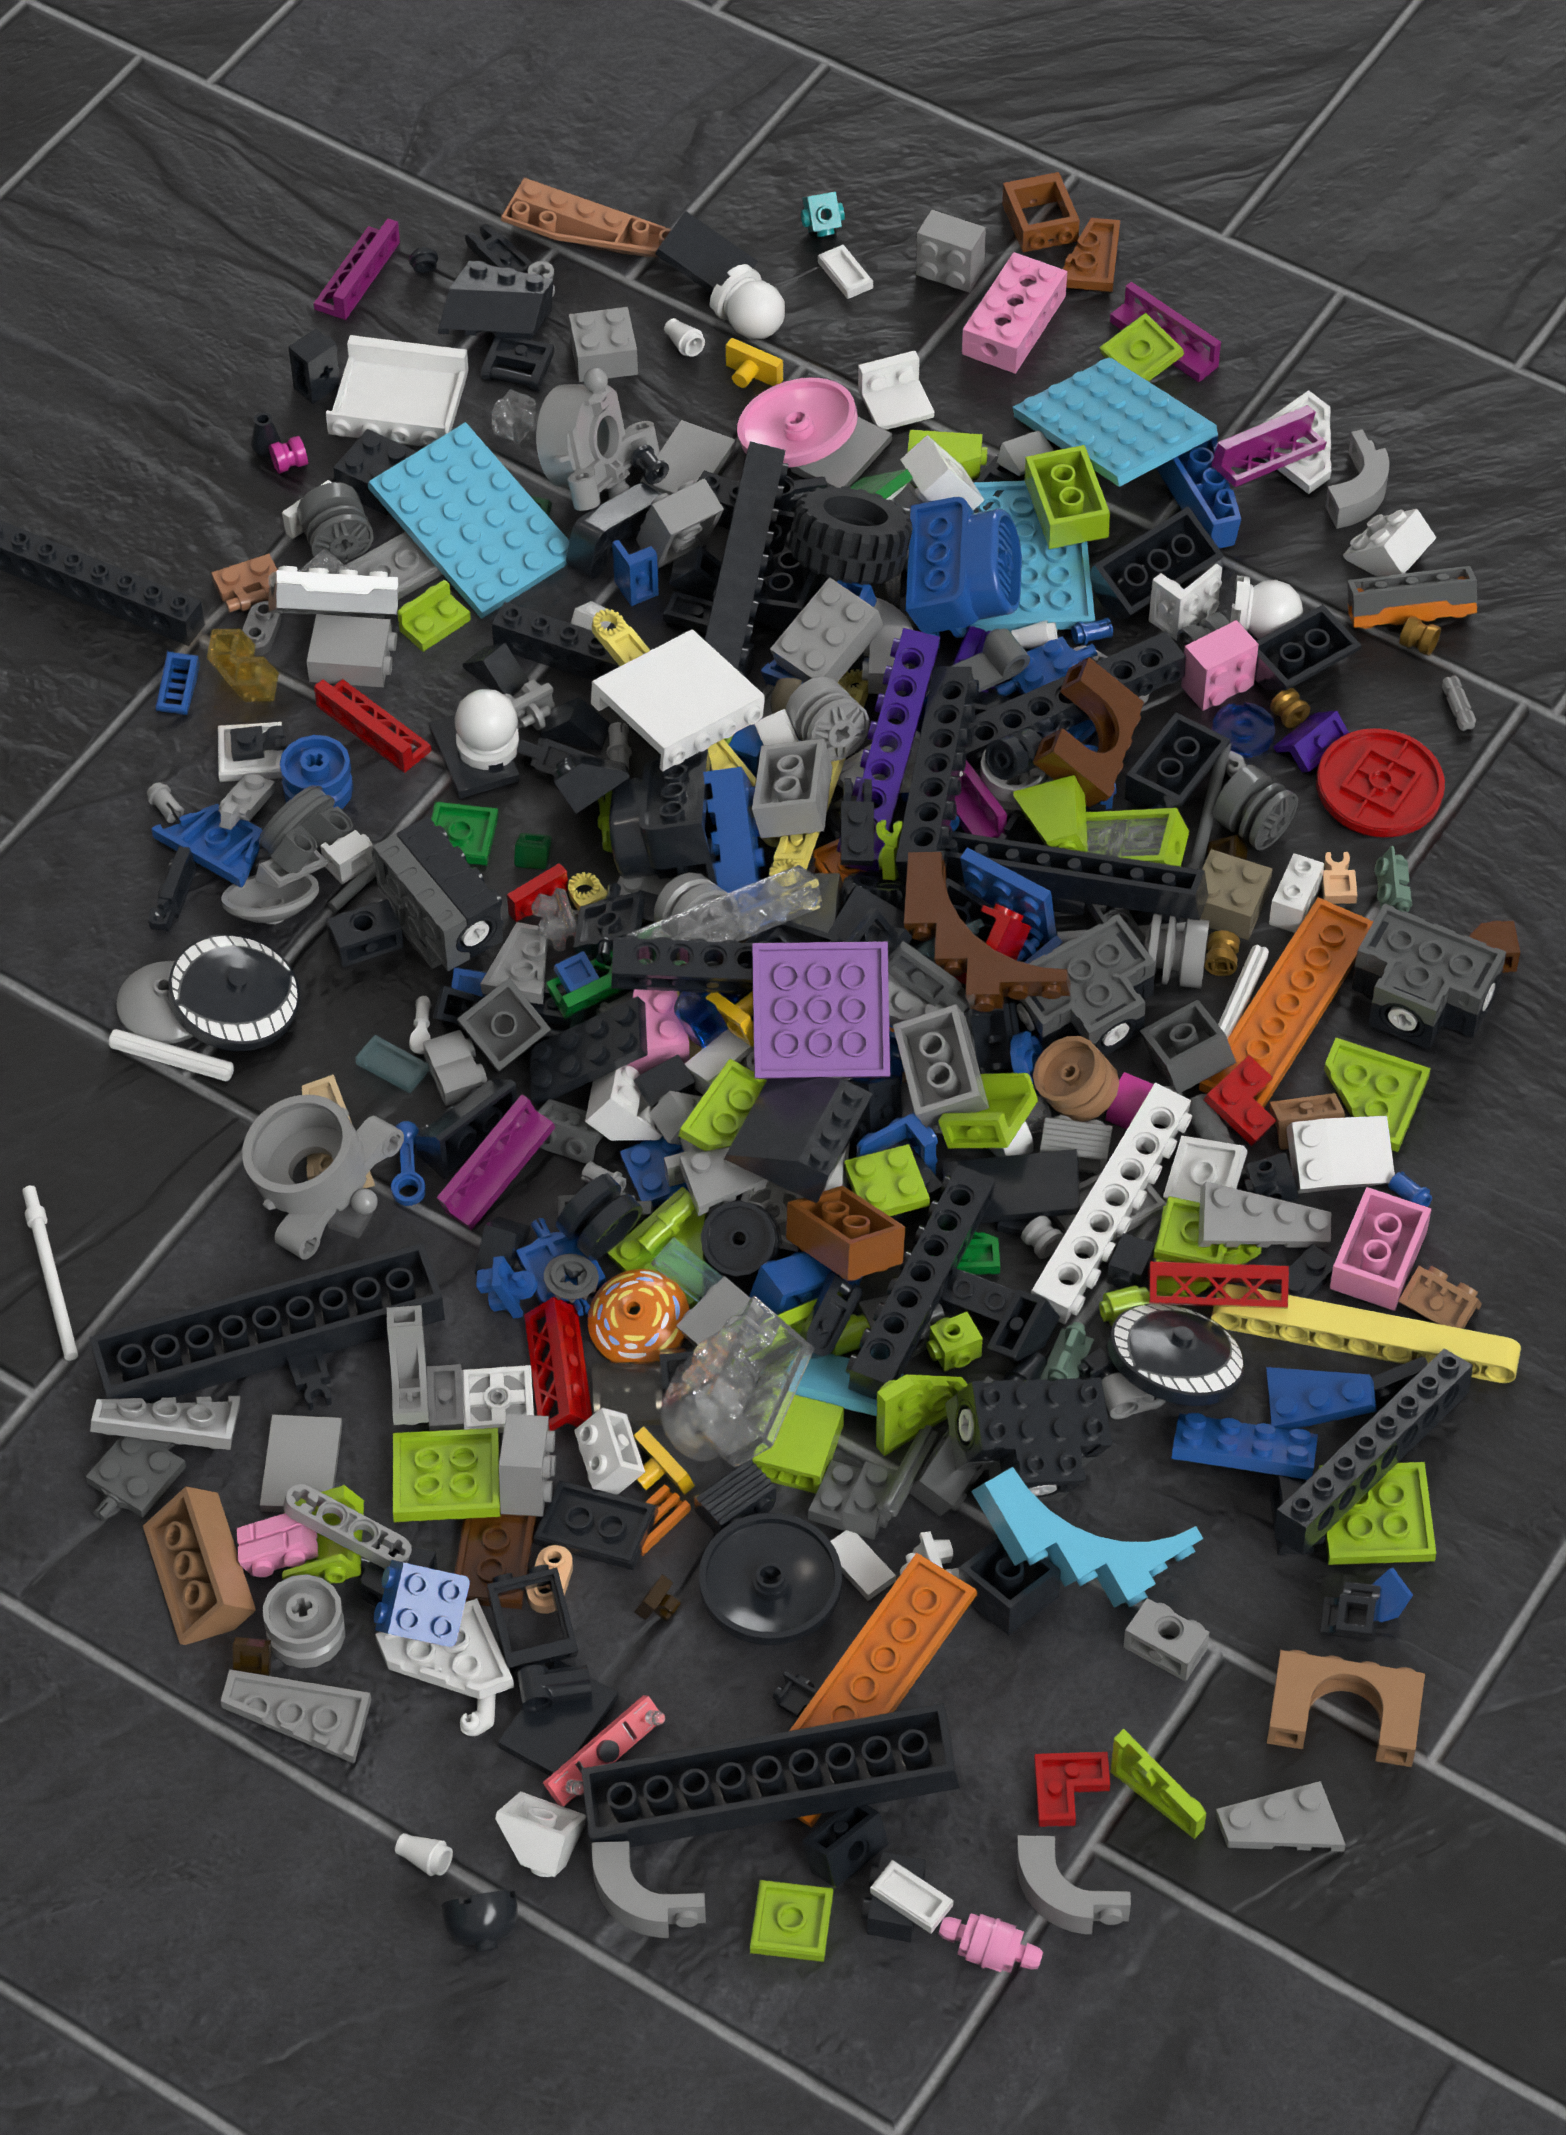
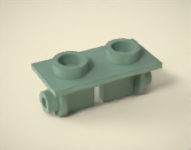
[1374,846,1412,912]
[1040,1322,1094,1381]

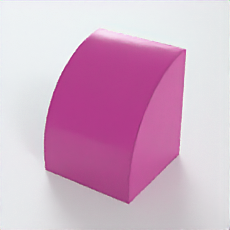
[1105,1072,1154,1129]

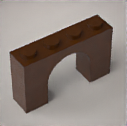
[1033,657,1144,807]

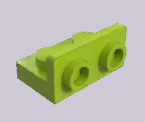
[398,580,471,652]

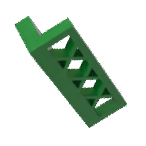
[545,927,680,1019]

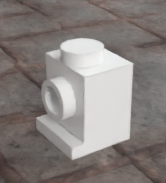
[321,830,373,885]

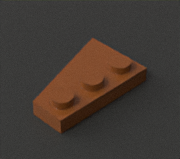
[1063,218,1120,292]

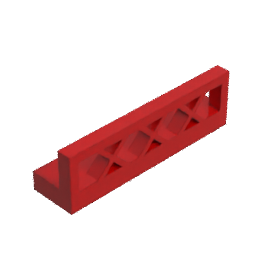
[314,679,432,773]
[1148,1262,1289,1309]
[524,1297,592,1431]

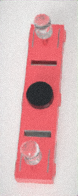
[543,1695,665,1807]

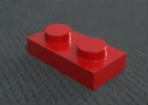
[507,863,568,922]

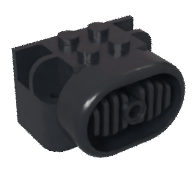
[609,749,720,886]

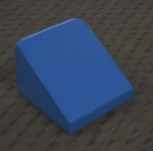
[1372,1568,1413,1622]

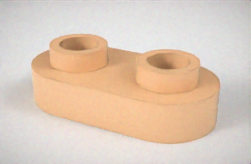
[527,1545,573,1614]

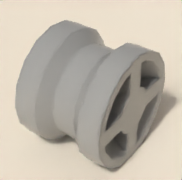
[1021,1215,1064,1259]

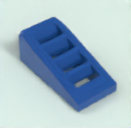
[156,652,200,715]

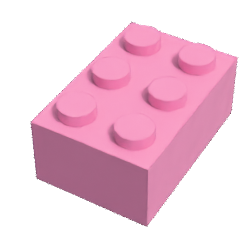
[1330,1187,1431,1311]

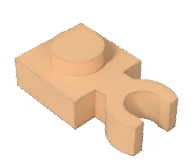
[1322,852,1357,904]

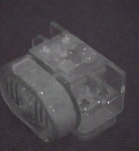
[661,1296,815,1467]

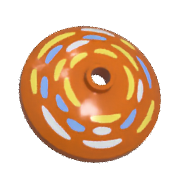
[588,1269,690,1369]

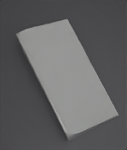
[997,430,1054,476]
[255,850,329,888]

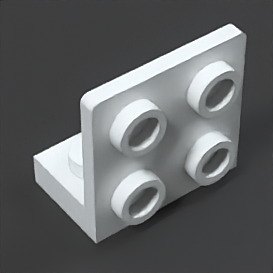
[858,351,934,430]
[1149,564,1222,641]

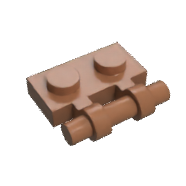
[211,554,278,613]

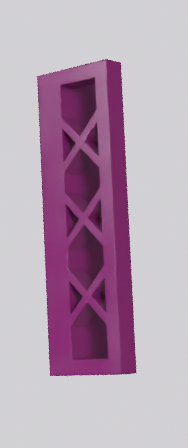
[314,218,400,320]
[1110,282,1221,382]
[1211,405,1327,487]
[955,760,1007,838]
[437,1095,556,1230]

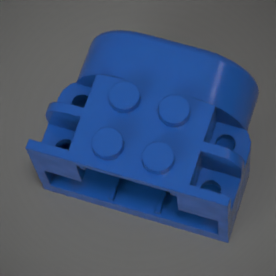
[906,497,1022,648]

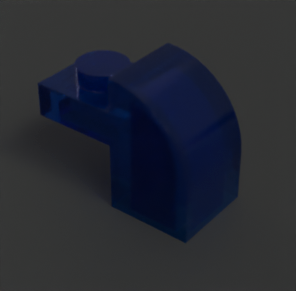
[674,992,740,1049]

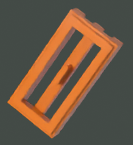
[640,1484,691,1556]

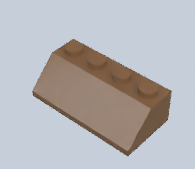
[143,1486,256,1645]

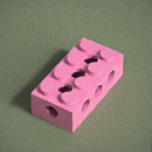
[962,252,1067,374]

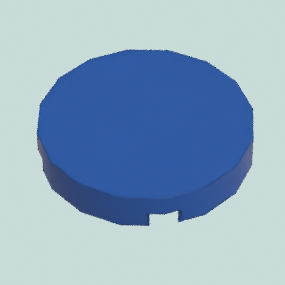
[1010,1031,1044,1097]

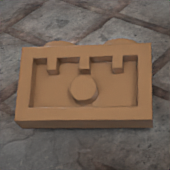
[1270,1093,1345,1150]
[1398,1266,1482,1329]

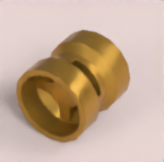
[1399,616,1441,656]
[1204,930,1240,976]

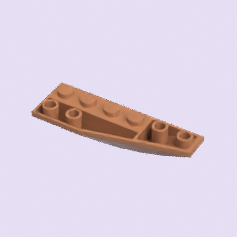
[501,178,672,257]

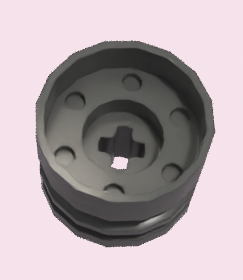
[297,483,374,565]
[1213,765,1299,850]

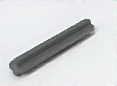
[877,1425,939,1520]

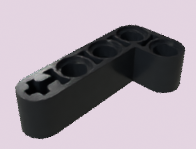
[566,482,662,579]

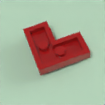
[1203,1055,1277,1146]
[1034,1752,1110,1827]

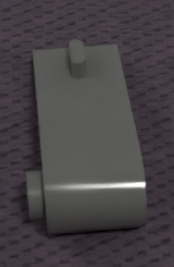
[930,628,1030,692]

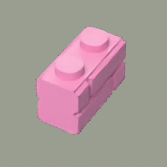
[237,1513,318,1577]

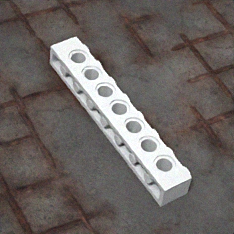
[1031,1083,1192,1324]

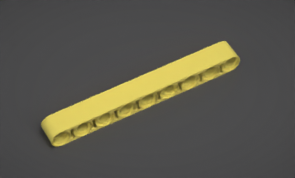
[1211,1284,1521,1383]

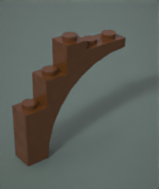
[904,852,1071,1012]

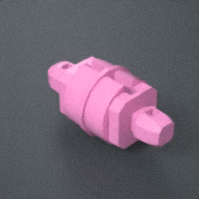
[938,1913,1043,1973]

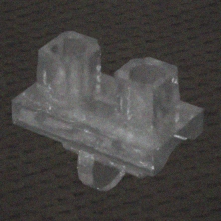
[531,888,579,952]

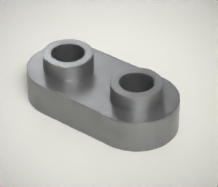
[240,601,281,656]

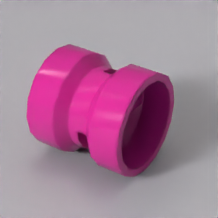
[269,436,308,473]

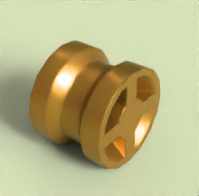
[1270,688,1311,728]

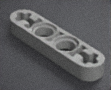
[283,1484,412,1569]

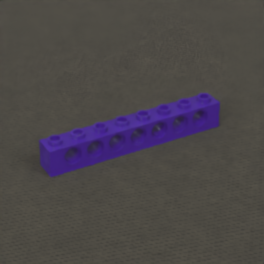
[836,628,940,871]

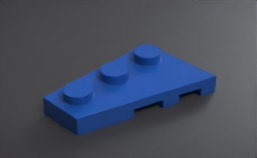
[1266,1367,1377,1430]

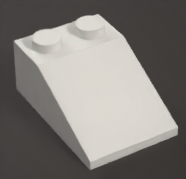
[1286,1116,1395,1194]

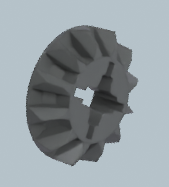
[543,1254,599,1303]

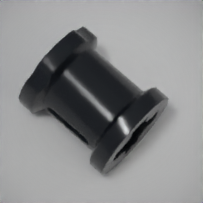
[630,444,669,485]

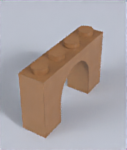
[1267,1650,1425,1767]

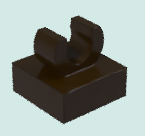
[634,1574,681,1621]
[233,1637,271,1676]

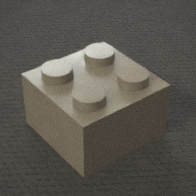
[1200,849,1273,940]

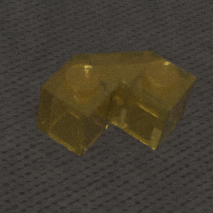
[207,629,279,702]

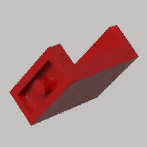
[953,903,1031,984]

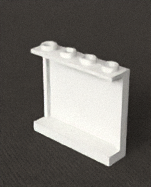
[326,335,469,447]
[591,629,765,771]

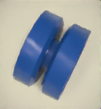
[279,735,353,809]

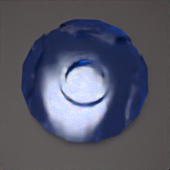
[1212,702,1275,758]

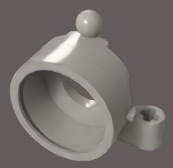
[536,368,660,511]
[242,1095,404,1259]

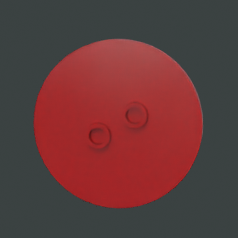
[1316,729,1445,837]

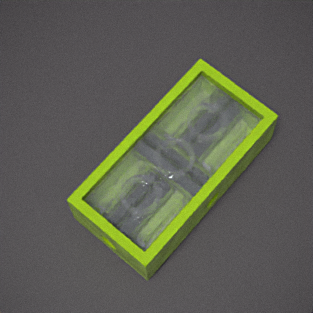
[1086,808,1189,867]

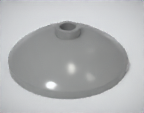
[221,874,319,924]
[117,961,193,1044]

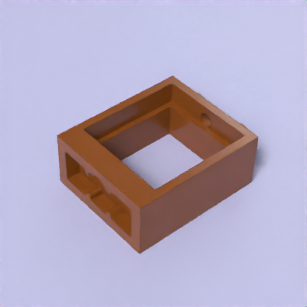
[1002,172,1080,252]

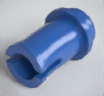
[1071,618,1113,646]
[1388,1171,1432,1207]

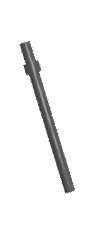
[1186,742,1232,870]

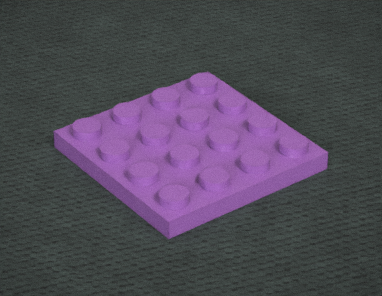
[752,942,890,1079]

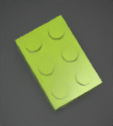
[1024,445,1110,549]

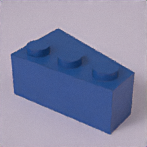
[749,1252,863,1328]

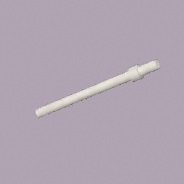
[22,1186,78,1361]

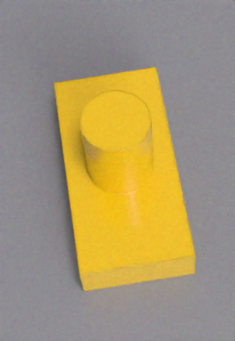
[726,338,783,388]
[705,992,754,1047]
[633,1427,695,1495]

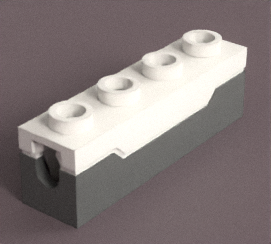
[269,566,398,619]

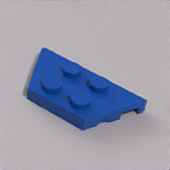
[151,804,263,888]

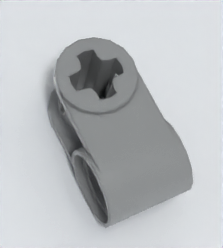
[1102,1373,1165,1419]

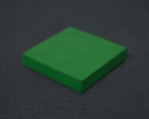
[431,802,499,866]

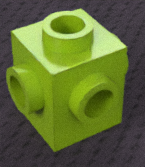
[926,1312,983,1371]

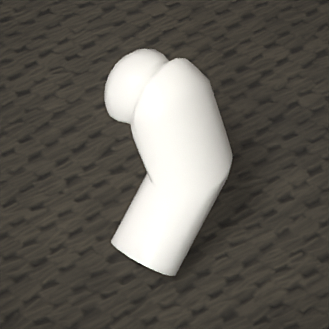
[460,1694,496,1737]

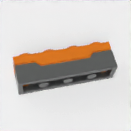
[1347,566,1477,629]

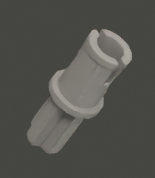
[606,722,632,770]

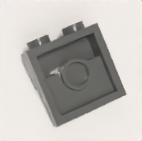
[808,1460,897,1540]

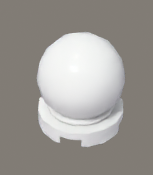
[709,264,785,339]
[1230,575,1303,639]
[454,689,519,770]

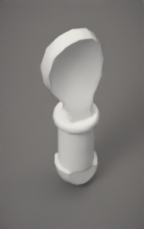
[409,996,431,1054]

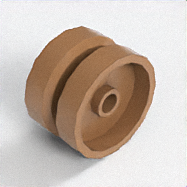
[1033,1036,1119,1122]

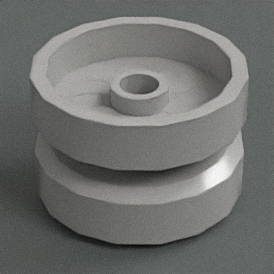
[654,872,739,942]
[263,1574,345,1668]

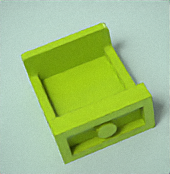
[938,1073,1038,1149]
[282,1485,364,1584]

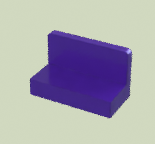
[1273,711,1349,773]

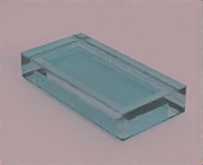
[355,1035,429,1093]
[651,1237,723,1303]

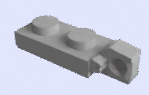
[218,774,275,830]

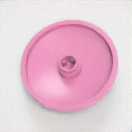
[737,378,858,468]

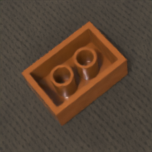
[786,1185,905,1281]

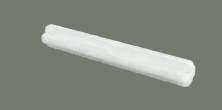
[1218,945,1269,1039]
[108,1029,234,1081]

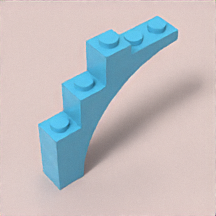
[972,1467,1203,1608]

